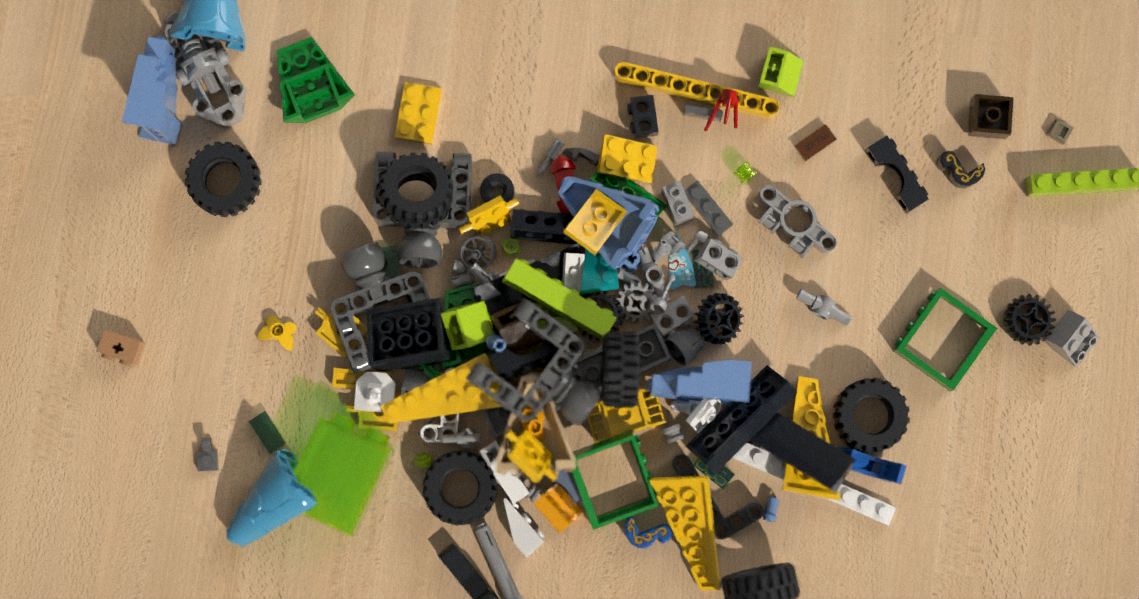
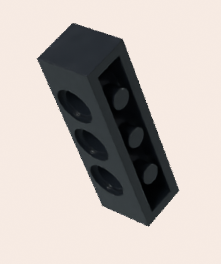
[510,209,580,245]

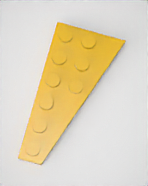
[381,353,502,424]
[782,376,841,501]
[649,476,721,591]

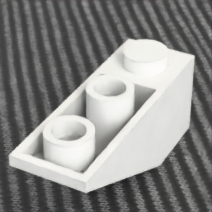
[480,441,530,503]
[503,498,545,557]

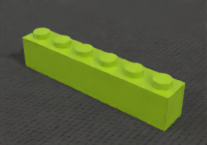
[1025,168,1139,197]
[502,258,617,340]

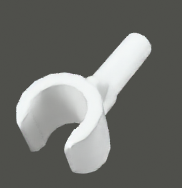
[687,231,708,254]

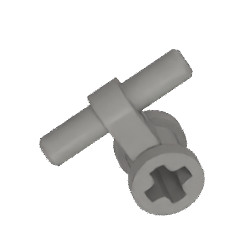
[652,231,686,264]
[442,429,481,449]

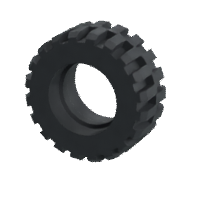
[185,141,262,217]
[379,152,453,230]
[601,332,640,408]
[832,378,910,453]
[422,451,498,525]
[721,563,800,599]

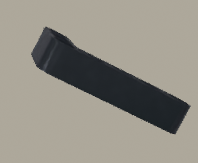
[672,454,764,540]

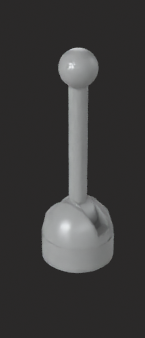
[452,258,499,278]
[650,274,676,314]

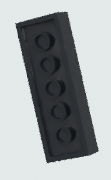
[471,243,581,320]
[686,365,797,475]
[749,412,856,493]

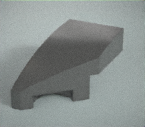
[562,148,599,166]

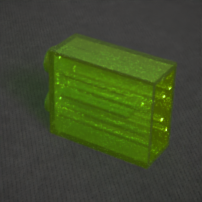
[294,412,394,536]

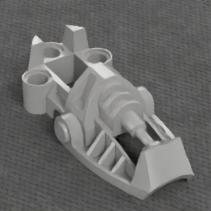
[164,8,247,129]

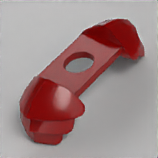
[549,156,576,215]

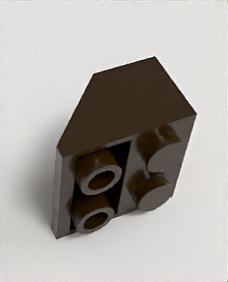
[491,301,543,354]

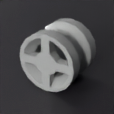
[661,424,685,445]

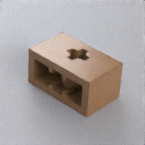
[96,329,145,366]

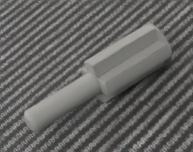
[537,139,565,175]

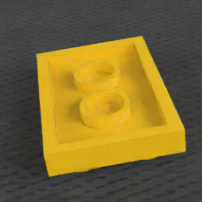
[395,82,442,145]
[597,134,657,184]
[563,189,627,255]

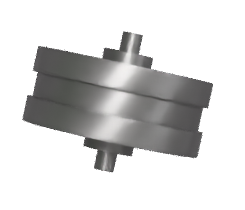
[460,234,497,270]

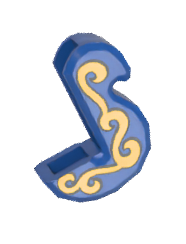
[624,516,672,548]

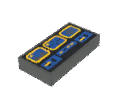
[683,104,723,122]

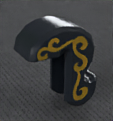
[937,151,985,189]

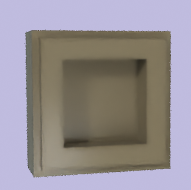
[1047,118,1074,145]

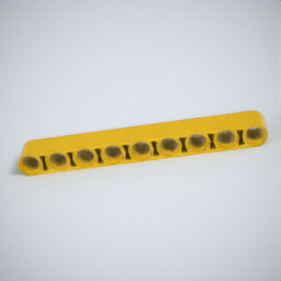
[614,62,779,119]

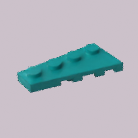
[580,249,619,294]

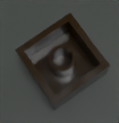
[968,94,1014,139]

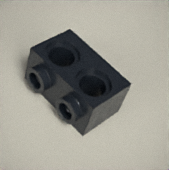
[627,95,659,139]

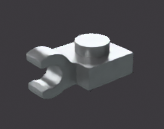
[197,438,219,471]

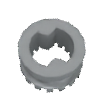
[525,483,542,502]

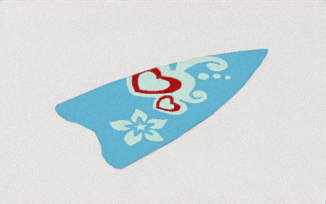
[668,234,696,290]

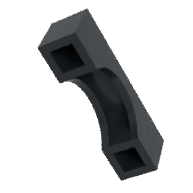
[865,136,929,214]
[489,339,570,382]

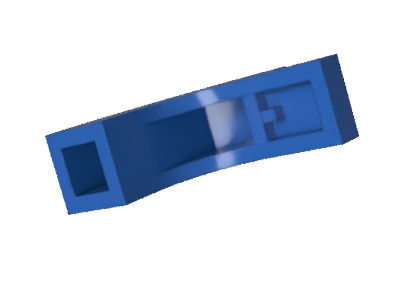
[838,446,906,484]

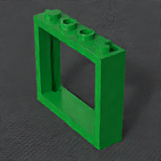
[893,288,997,392]
[572,430,659,530]

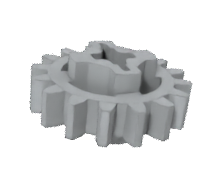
[616,280,657,322]

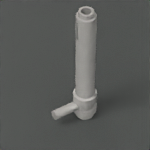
[475,522,524,599]

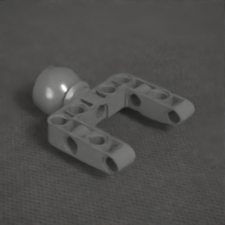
[373,151,472,268]
[330,242,430,375]
[466,299,603,426]

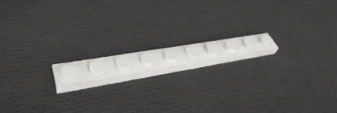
[733,443,896,526]

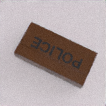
[794,124,837,162]

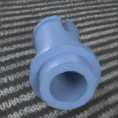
[486,334,506,352]
[763,497,780,522]

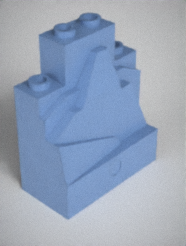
[122,35,182,146]
[646,360,751,405]

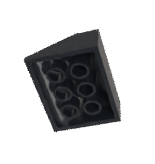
[367,298,450,372]

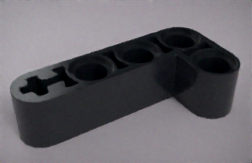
[438,542,499,599]

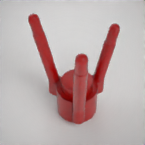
[704,89,739,131]

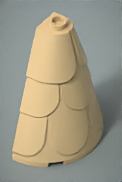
[496,373,576,477]

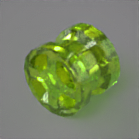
[733,161,757,185]

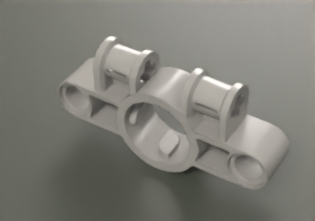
[758,185,837,258]

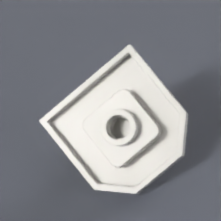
[354,372,396,412]
[671,398,722,434]

